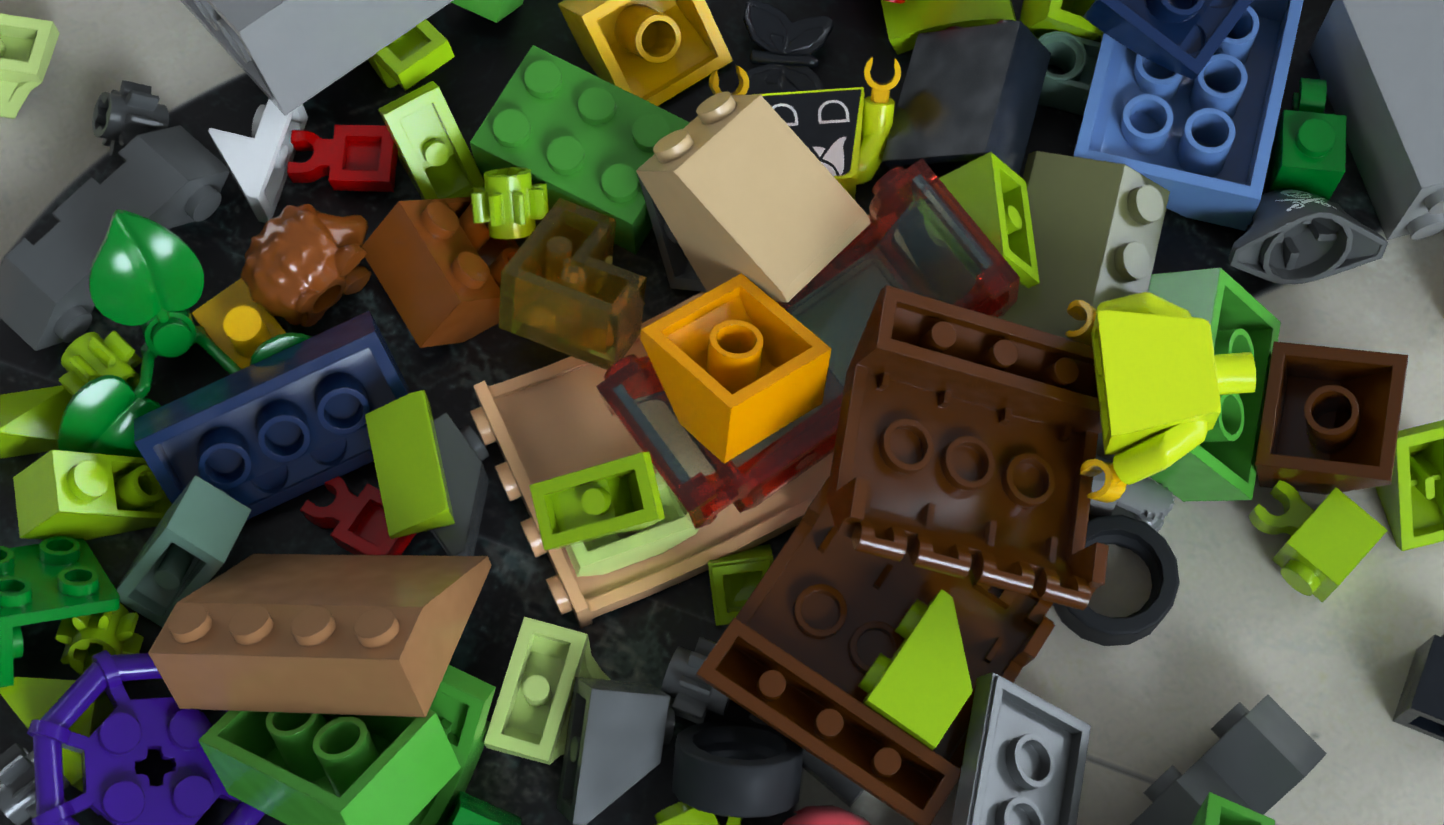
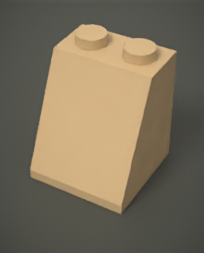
[636,91,871,303]

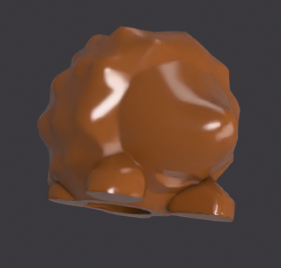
[241,204,371,327]

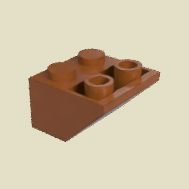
[362,197,547,348]

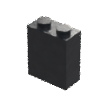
[882,20,1051,191]

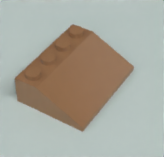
[148,554,492,717]

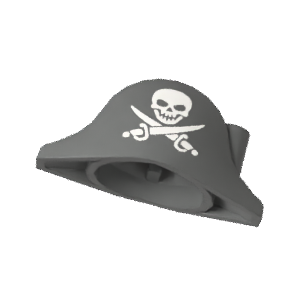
[1228,189,1388,284]

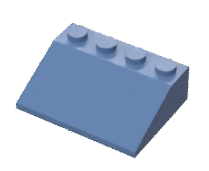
[1074,0,1304,231]

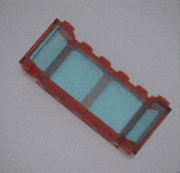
[596,159,1020,529]

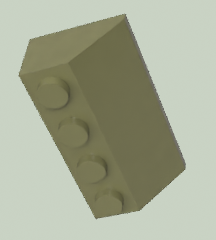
[989,151,1170,340]

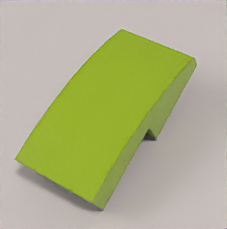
[881,0,1016,55]

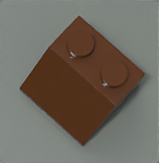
[1255,341,1408,495]

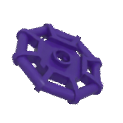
[27,650,265,825]

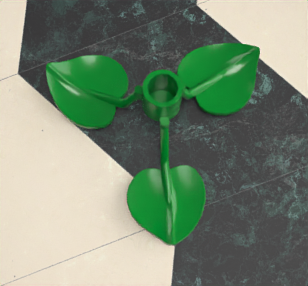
[57,209,312,458]

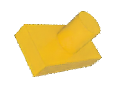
[191,278,286,369]

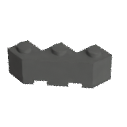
[0,125,231,351]
[1130,695,1327,825]

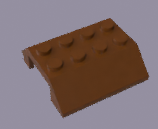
[826,285,1109,610]
[695,476,1055,825]

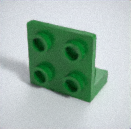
[0,536,120,688]

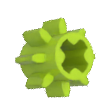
[471,167,549,239]
[59,330,142,396]
[55,604,144,675]

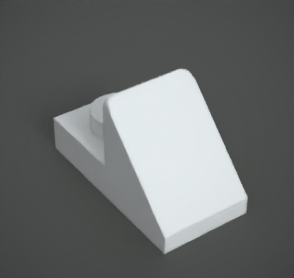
[208,99,308,223]

